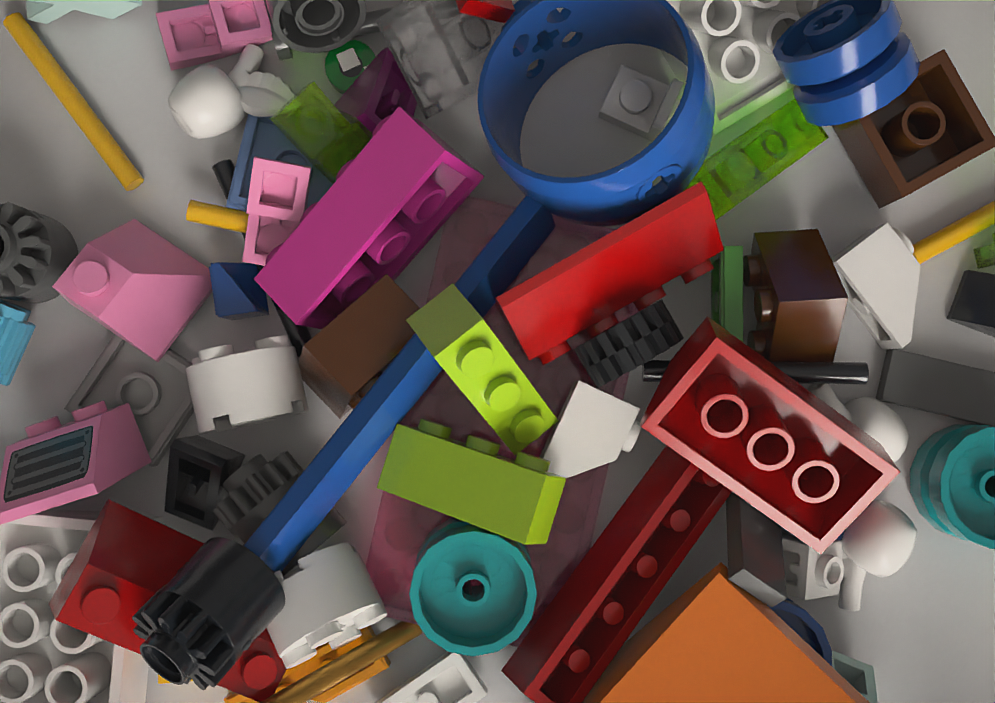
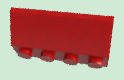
[496,181,724,366]
[640,316,900,554]
[49,499,287,702]

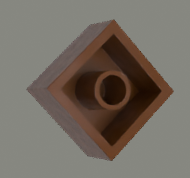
[832,49,995,209]

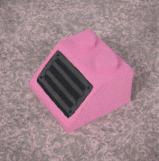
[0,400,152,525]

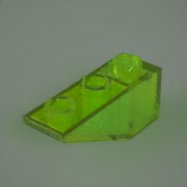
[682,98,829,220]

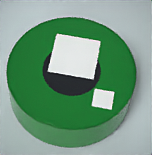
[325,40,375,94]

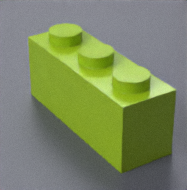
[406,283,559,455]
[377,418,567,545]

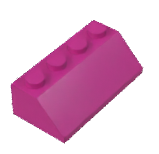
[254,106,485,329]

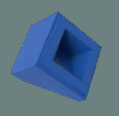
[209,262,269,320]

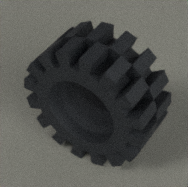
[574,299,684,388]

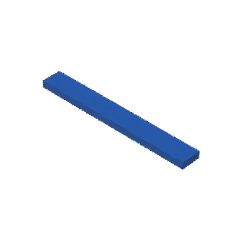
[244,195,556,572]

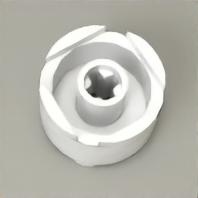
[185,335,309,435]
[266,543,388,669]

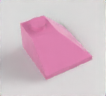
[52,219,212,362]

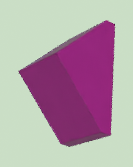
[333,45,424,141]

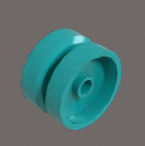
[910,424,995,549]
[409,517,537,657]

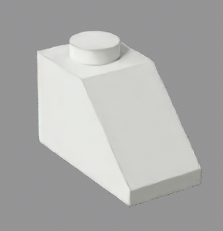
[831,222,921,350]
[539,380,641,478]

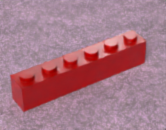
[501,445,732,703]

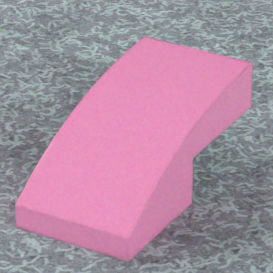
[156,0,273,71]
[242,156,312,266]

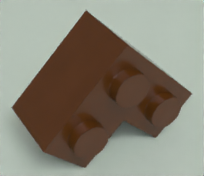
[743,229,848,362]
[299,274,420,419]

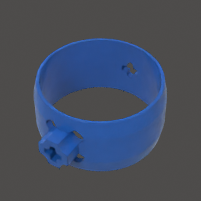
[477,0,715,227]

